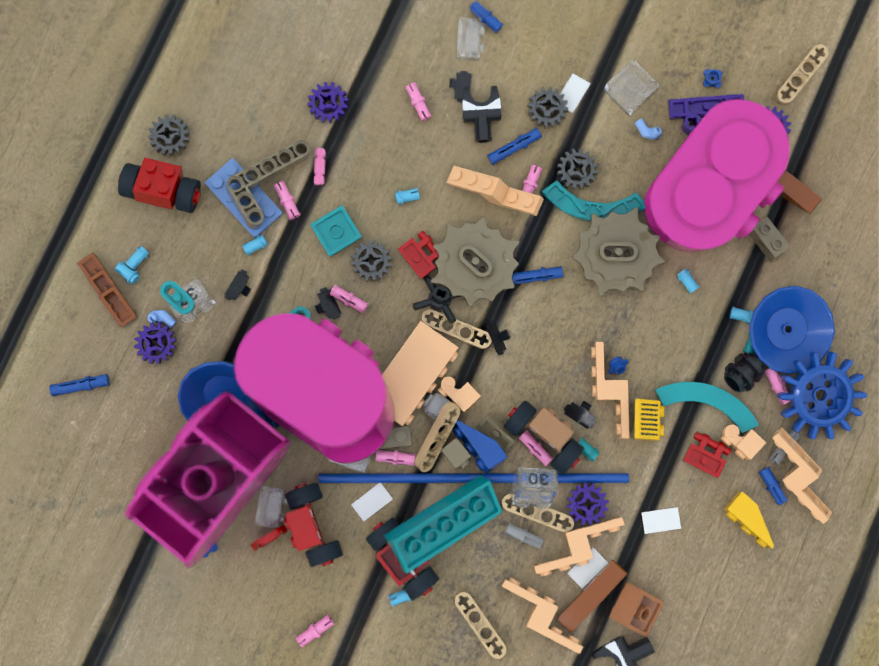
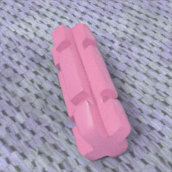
[314,148,326,185]

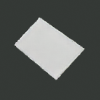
[556,74,590,113]
[351,483,393,521]
[642,507,681,534]
[567,548,608,589]

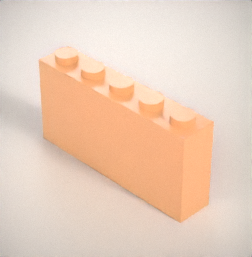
[382,321,459,427]

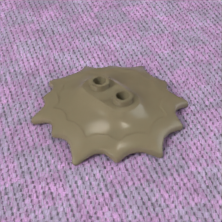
[572,207,665,296]
[431,216,519,307]

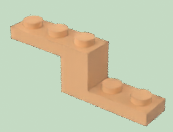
[446,166,544,216]
[591,342,630,439]
[772,427,832,524]
[533,517,624,576]
[501,577,583,654]

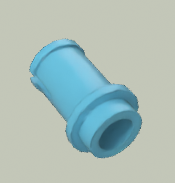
[395,188,420,205]
[243,235,268,255]
[126,246,150,270]
[115,261,140,284]
[677,268,700,293]
[730,307,753,324]
[388,590,412,607]

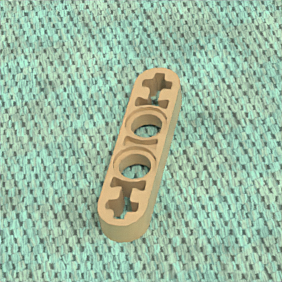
[775,44,829,106]
[422,309,492,349]
[414,402,460,472]
[502,494,574,532]
[455,591,506,659]

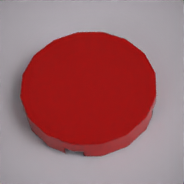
[250,525,288,551]

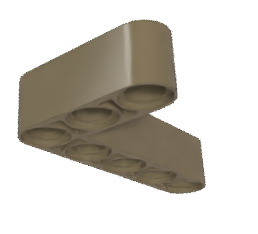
[226,140,310,229]

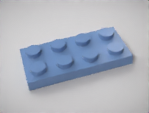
[204,158,283,238]

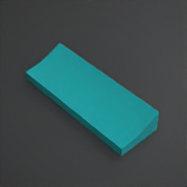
[384,475,502,574]

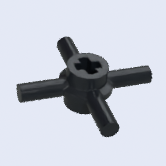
[413,275,461,324]

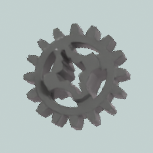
[527,87,568,129]
[148,114,190,156]
[557,149,598,190]
[351,240,392,282]

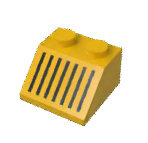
[635,399,665,441]

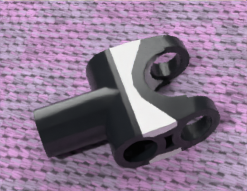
[462,86,501,143]
[591,636,655,666]

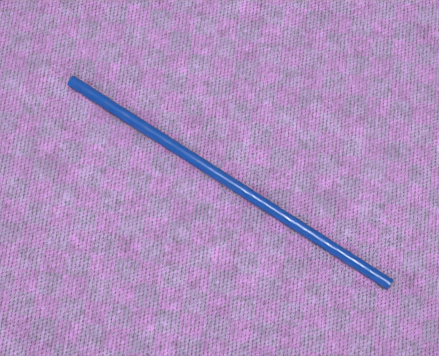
[319,473,629,483]

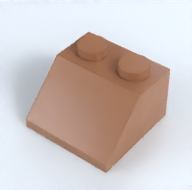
[609,582,665,637]

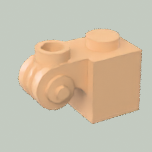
[438,377,481,413]
[720,425,766,460]

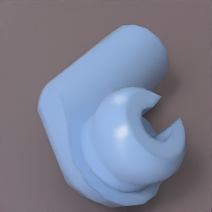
[634,118,662,140]
[147,310,177,329]

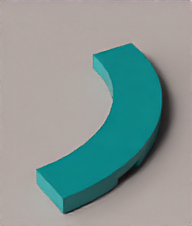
[541,180,646,222]
[655,382,759,434]

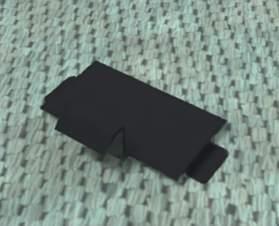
[449,71,472,103]
[225,269,251,300]
[315,287,342,319]
[486,323,510,355]
[564,401,596,429]

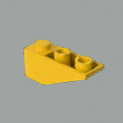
[724,492,774,549]

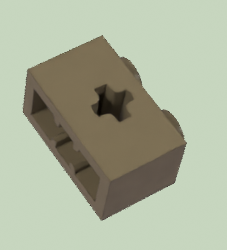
[749,217,791,261]
[441,438,471,470]

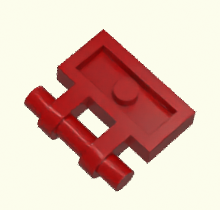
[398,231,439,280]
[682,431,731,478]

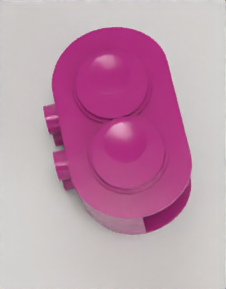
[644,100,790,252]
[235,314,395,463]
[125,392,291,568]

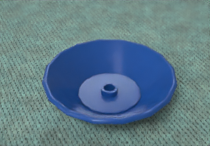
[749,285,835,374]
[177,361,264,421]

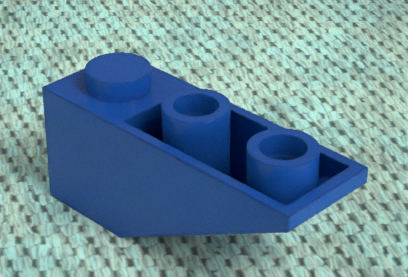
[453,420,507,474]

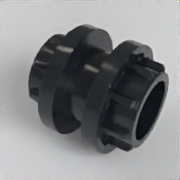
[724,353,765,393]

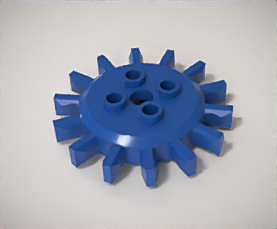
[777,351,867,440]

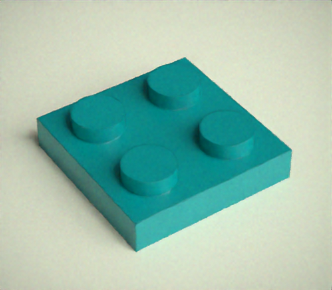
[310,205,362,257]

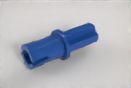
[470,1,504,33]
[758,467,787,505]

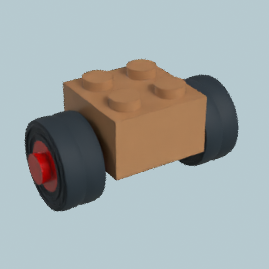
[503,400,584,475]

